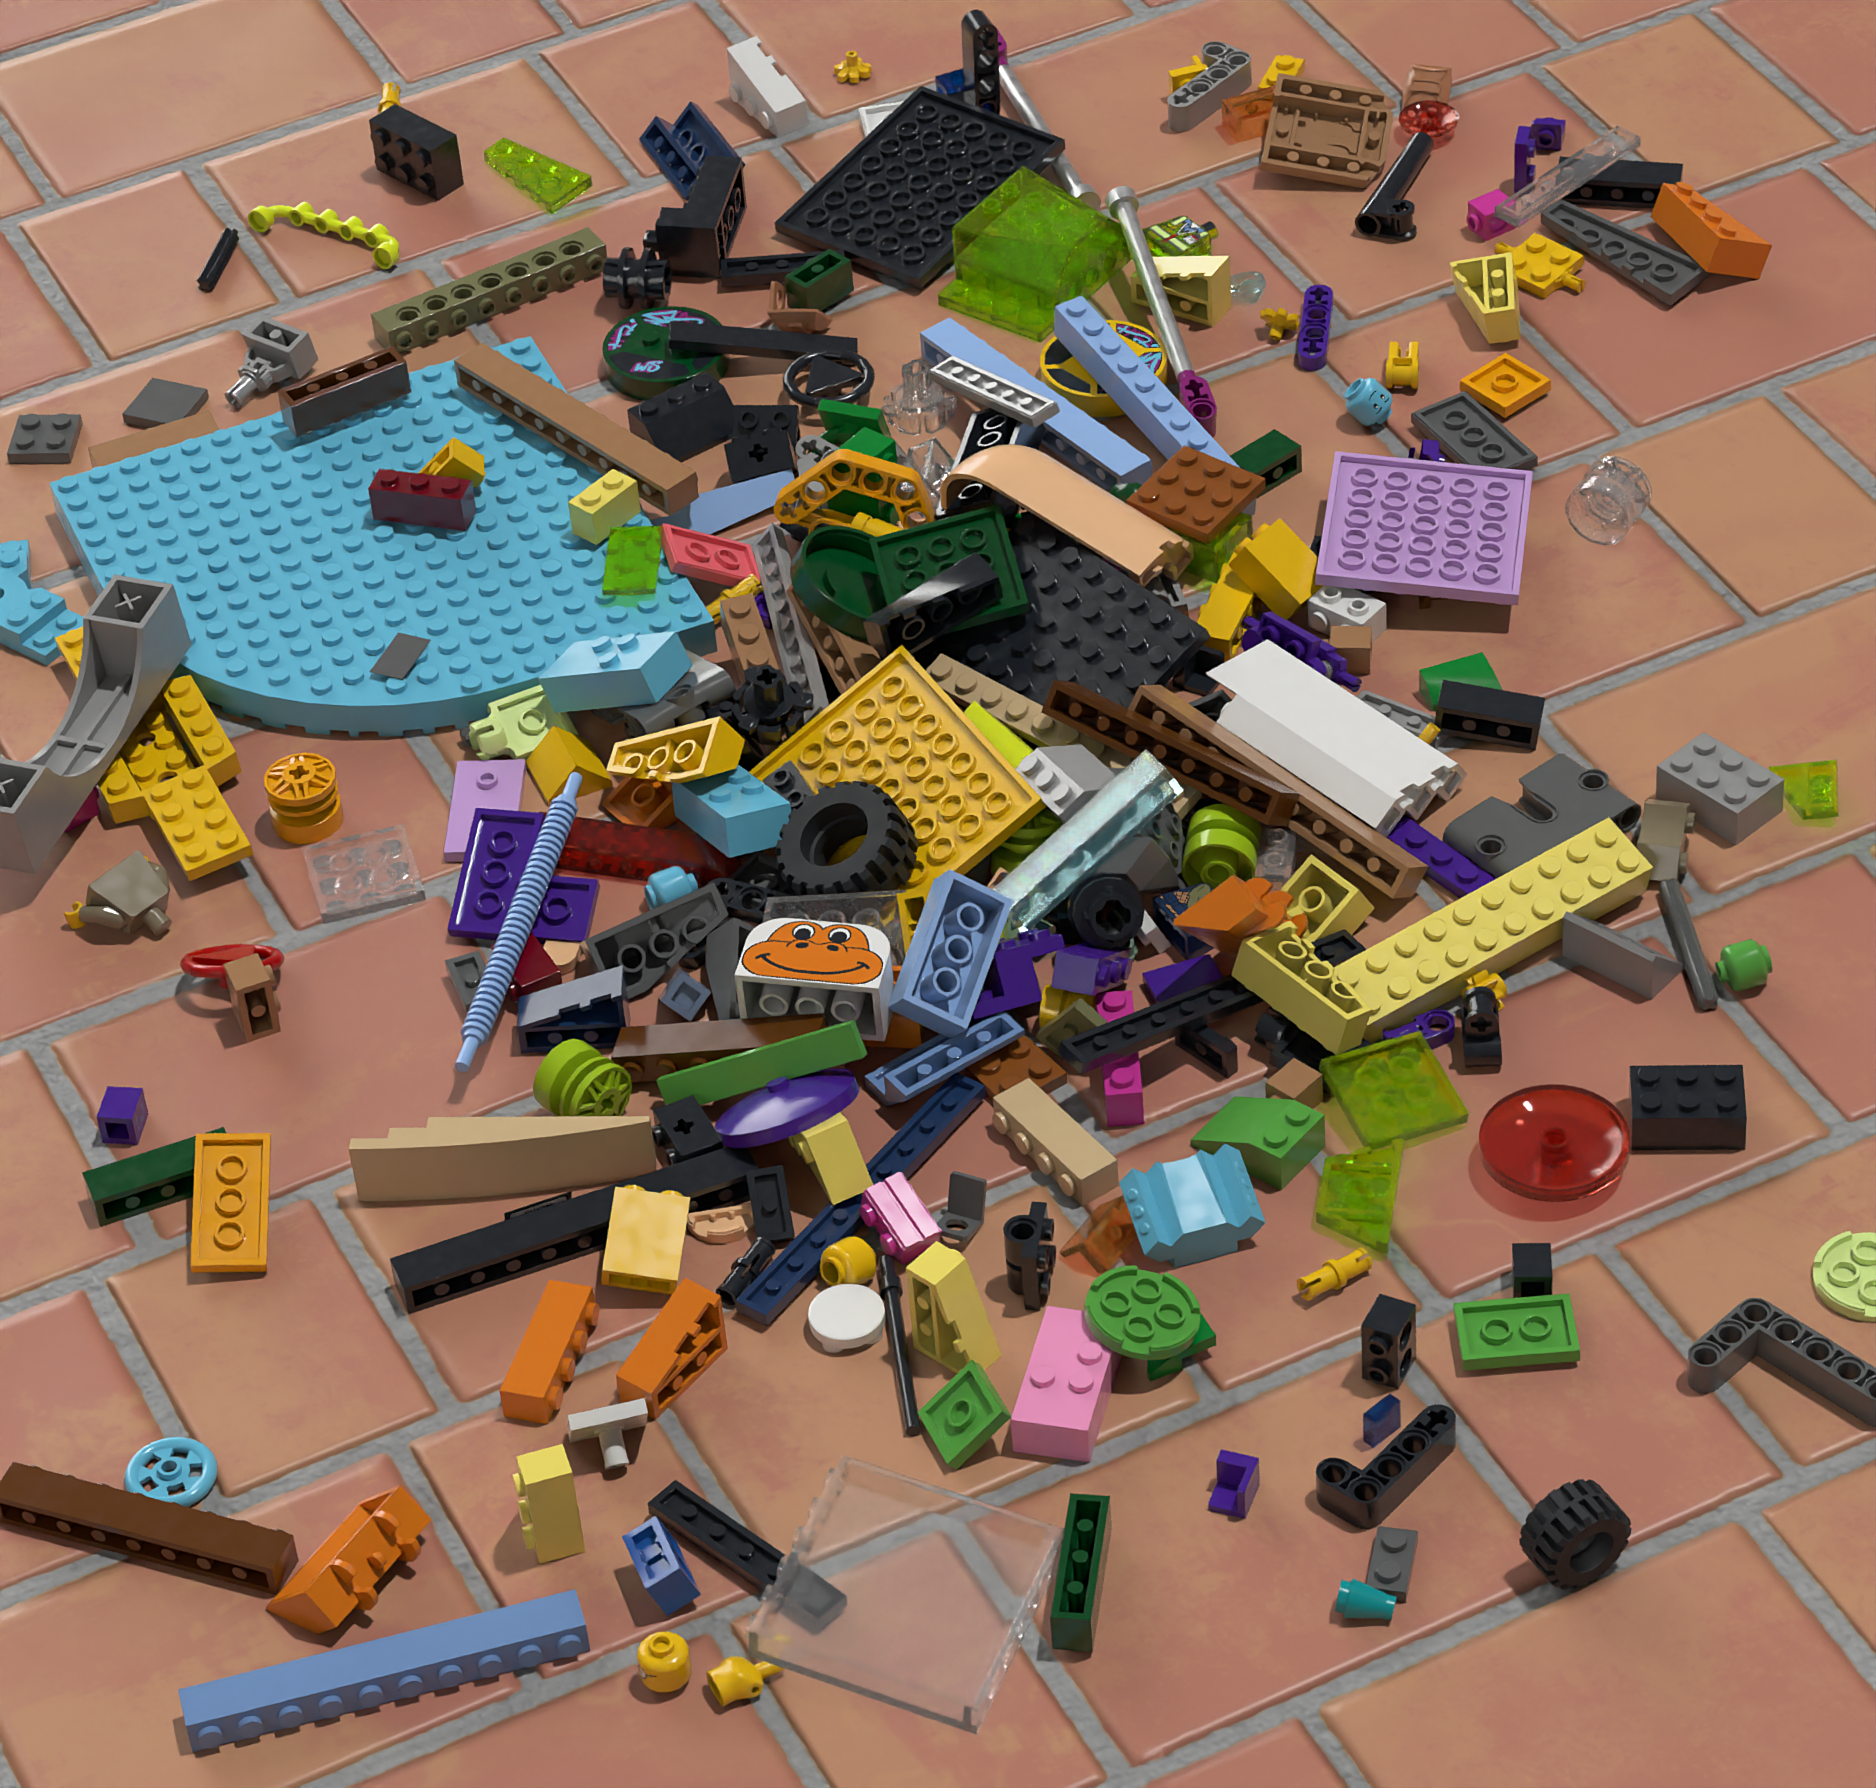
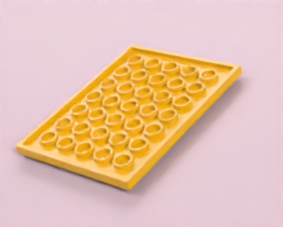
[749,645,1046,938]

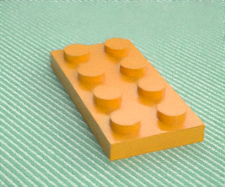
[191,1133,271,1273]

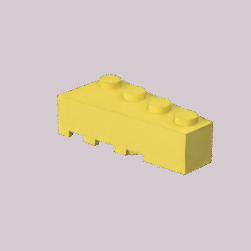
[1231,920,1372,1055]

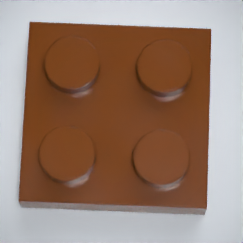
[964,1035,1067,1101]

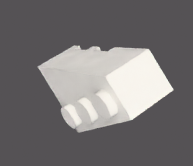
[726,36,808,137]

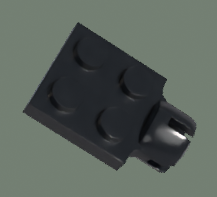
[1254,1006,1372,1096]

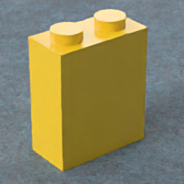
[1228,518,1324,620]
[601,1185,690,1295]

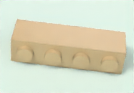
[992,1078,1119,1206]

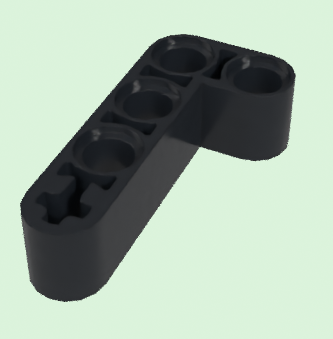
[946,9,1001,115]
[1316,1404,1456,1529]

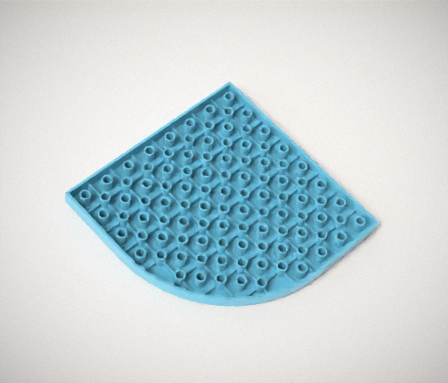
[49,336,718,737]

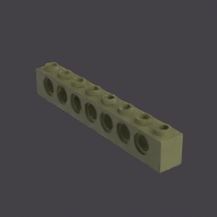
[371,227,607,354]

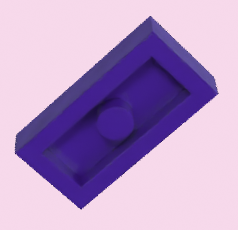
[1514,126,1536,195]

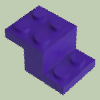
[971,928,1065,1019]

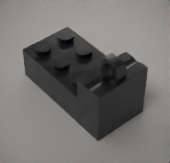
[643,155,747,279]

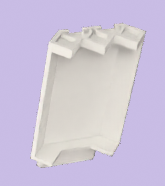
[1206,639,1468,838]

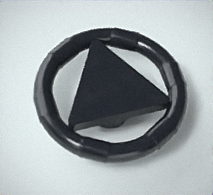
[783,349,875,410]

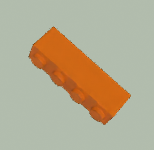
[499,1280,600,1424]

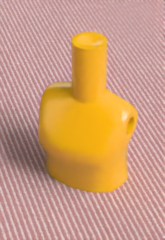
[706,1655,786,1707]

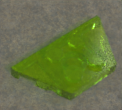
[1316,1139,1404,1254]

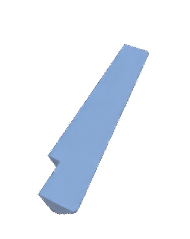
[650,469,795,534]

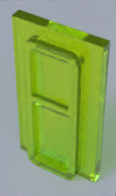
[602,526,663,596]

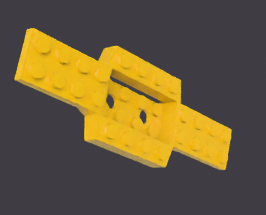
[55,626,254,881]

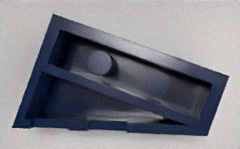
[517,965,631,1053]

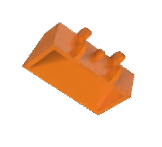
[1173,875,1308,954]
[266,1485,431,1634]

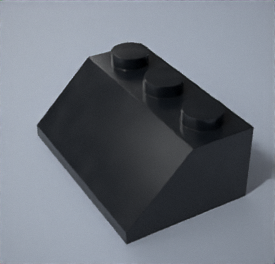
[627,372,734,463]

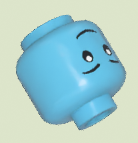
[1344,378,1393,426]

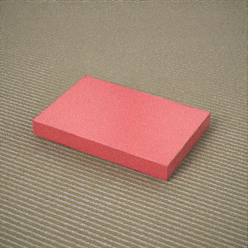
[658,523,762,587]

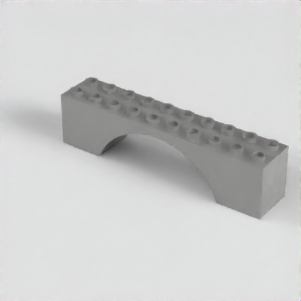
[0,574,192,874]

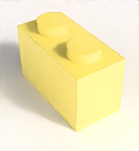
[568,469,641,545]

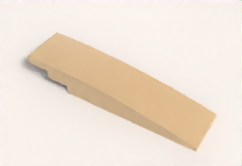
[349,1116,658,1201]

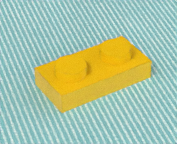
[1257,55,1305,99]

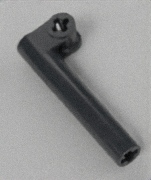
[1355,132,1434,241]

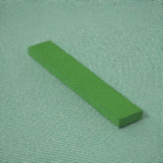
[656,1020,867,1105]

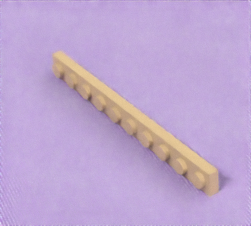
[926,653,1202,821]

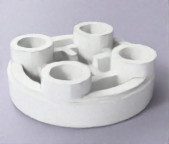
[808,1284,886,1353]

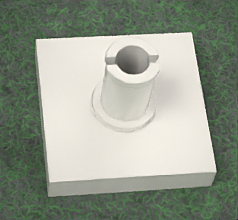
[566,1398,648,1469]

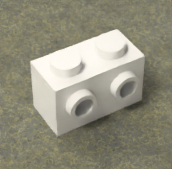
[1308,586,1387,642]

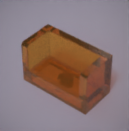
[1222,85,1276,143]

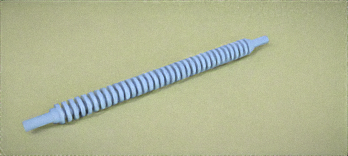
[455,772,583,1072]

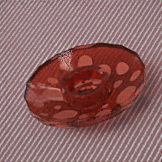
[1398,100,1459,138]

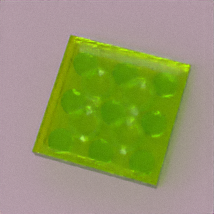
[1319,1031,1469,1152]

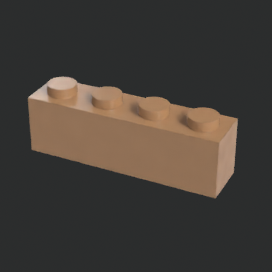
[88,410,220,469]

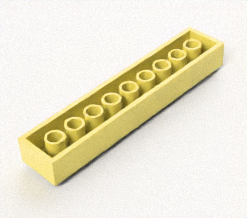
[1333,817,1653,1043]

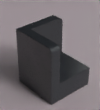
[1173,645,1224,696]

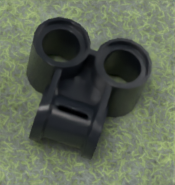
[1461,986,1502,1068]

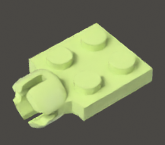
[469,685,578,760]

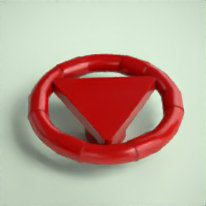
[180,944,284,989]

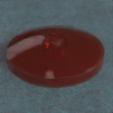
[1479,1084,1631,1202]

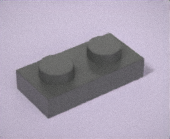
[445,950,486,1014]
[1366,1526,1418,1603]

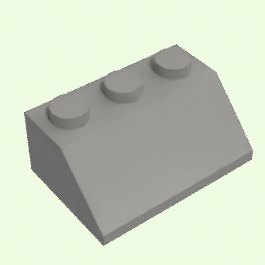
[1015,744,1133,841]

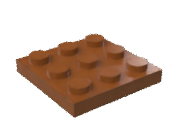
[1126,445,1266,544]

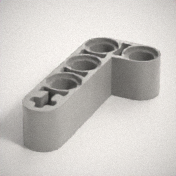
[1167,41,1252,132]

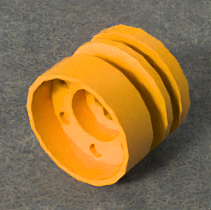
[264,752,343,844]

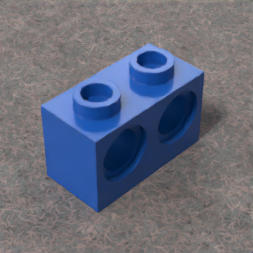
[622,1516,701,1616]

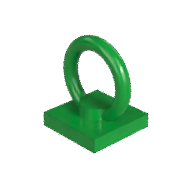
[807,399,891,457]

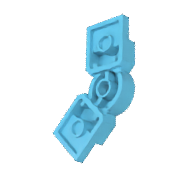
[0,540,84,666]

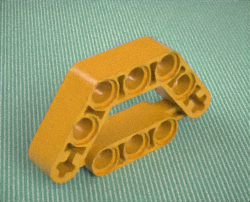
[774,449,936,534]

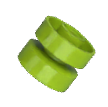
[1182,804,1262,889]

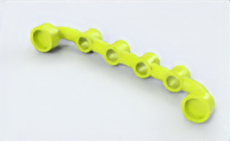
[248,202,399,269]

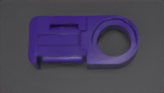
[1382,1009,1455,1062]

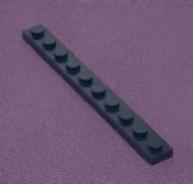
[735,1073,986,1326]

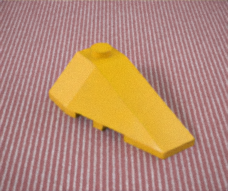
[606,716,745,783]

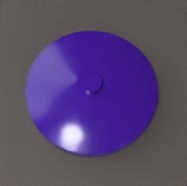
[715,1069,859,1148]

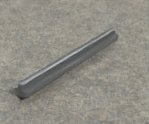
[1660,878,1718,1010]

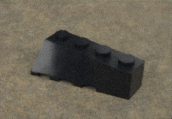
[863,552,1003,660]

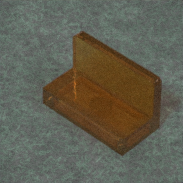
[1059,1195,1137,1274]

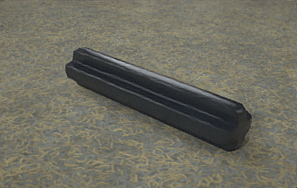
[197,228,239,291]

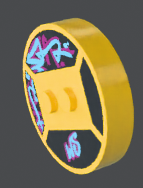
[1040,320,1168,417]

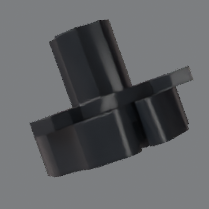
[731,665,814,745]

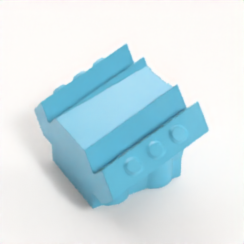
[1119,1144,1266,1268]

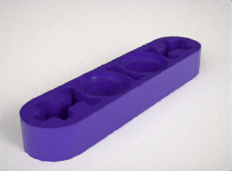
[1298,285,1333,371]

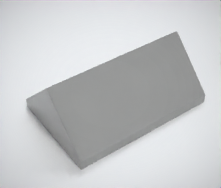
[1562,911,1684,1000]

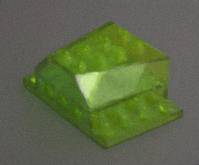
[938,166,1133,343]

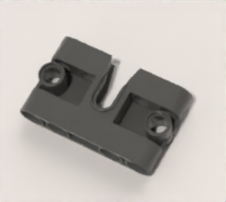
[590,649,736,738]
[1442,753,1642,879]

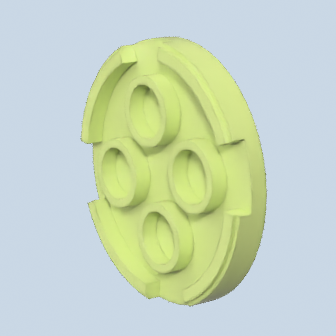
[1813,1231,1876,1322]

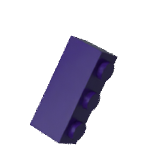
[1051,941,1132,996]

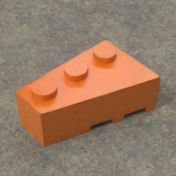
[616,1277,728,1420]

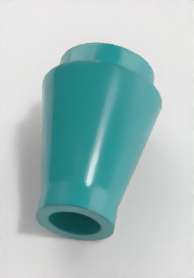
[1334,1578,1396,1620]

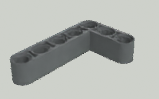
[1687,1298,1876,1427]

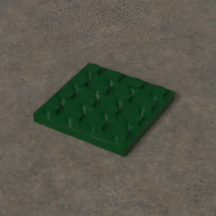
[869,504,1030,634]

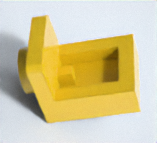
[1168,55,1208,96]

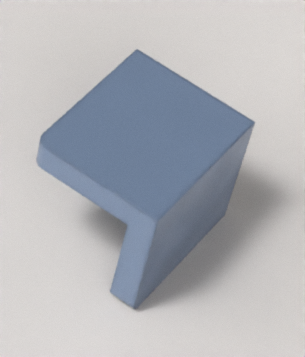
[659,968,711,1021]

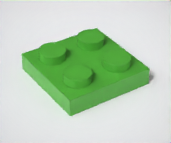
[917,1360,1012,1470]

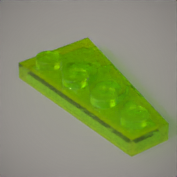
[483,137,593,214]

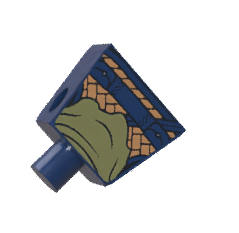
[1153,883,1214,960]

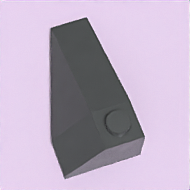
[580,882,729,999]

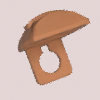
[1402,64,1452,117]
[767,281,832,334]

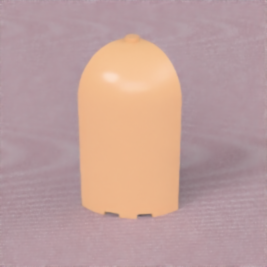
[940,444,1194,587]

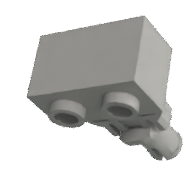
[225,315,319,408]

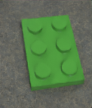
[1454,1293,1580,1371]

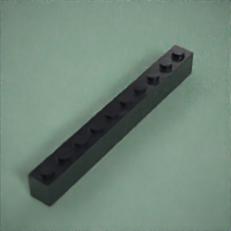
[390,1147,758,1314]

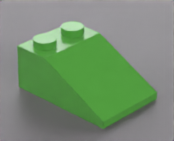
[1191,1096,1325,1190]

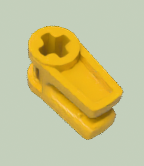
[1386,341,1419,389]

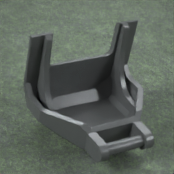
[1045,768,1187,896]

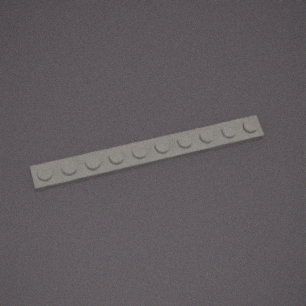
[752,522,829,726]

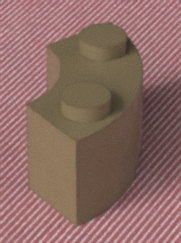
[1637,799,1696,881]

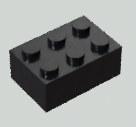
[369,104,464,201]
[1629,1065,1747,1150]

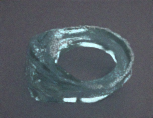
[1231,271,1266,304]

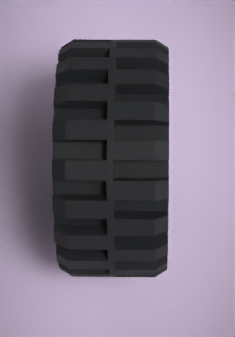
[776,781,918,920]

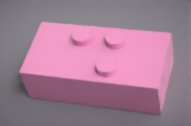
[1011,1306,1122,1462]

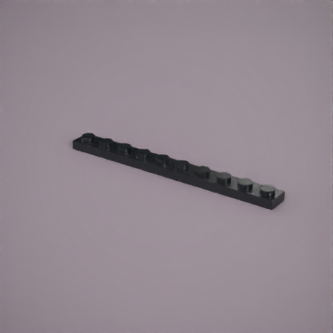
[1059,929,1367,1074]

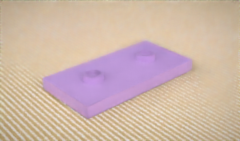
[444,759,527,862]

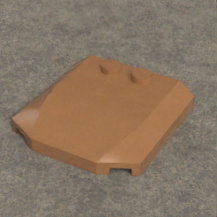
[1260,73,1393,189]

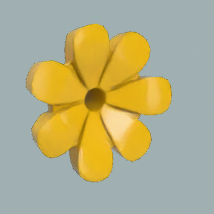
[833,51,872,83]
[1260,308,1300,340]

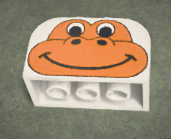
[735,918,894,1041]

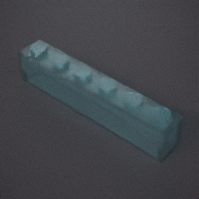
[992,750,1183,932]

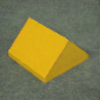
[526,725,613,806]

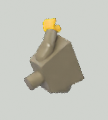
[63,850,172,936]

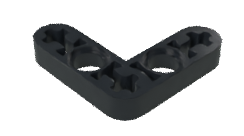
[678,877,802,969]

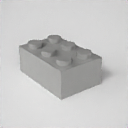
[1656,732,1784,845]

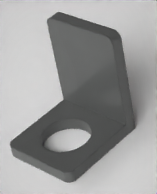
[937,1171,987,1242]

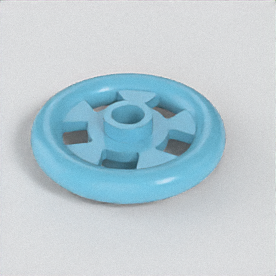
[124,1437,218,1507]

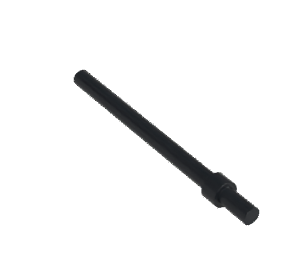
[878,1255,921,1436]

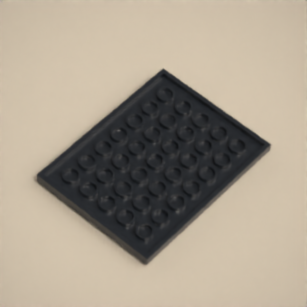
[774,85,1066,289]
[911,511,1211,750]

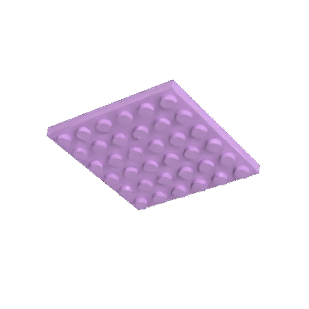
[1315,451,1533,606]

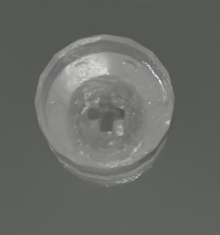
[1565,456,1652,545]

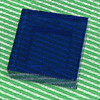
[1363,1393,1401,1448]

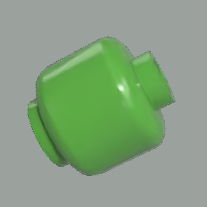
[1715,939,1773,992]

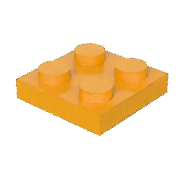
[1460,353,1551,418]

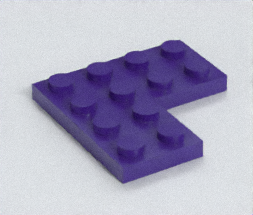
[447,808,600,944]

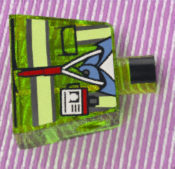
[1142,216,1218,257]

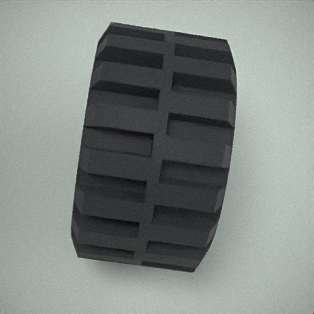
[1519,1479,1632,1589]

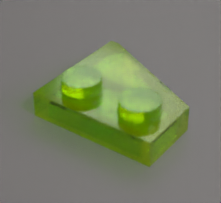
[1769,760,1839,820]

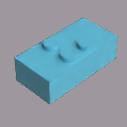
[538,631,693,713]
[672,765,791,858]

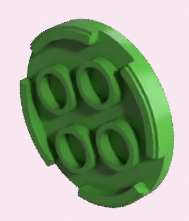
[1084,1265,1201,1360]

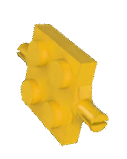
[1494,233,1586,299]

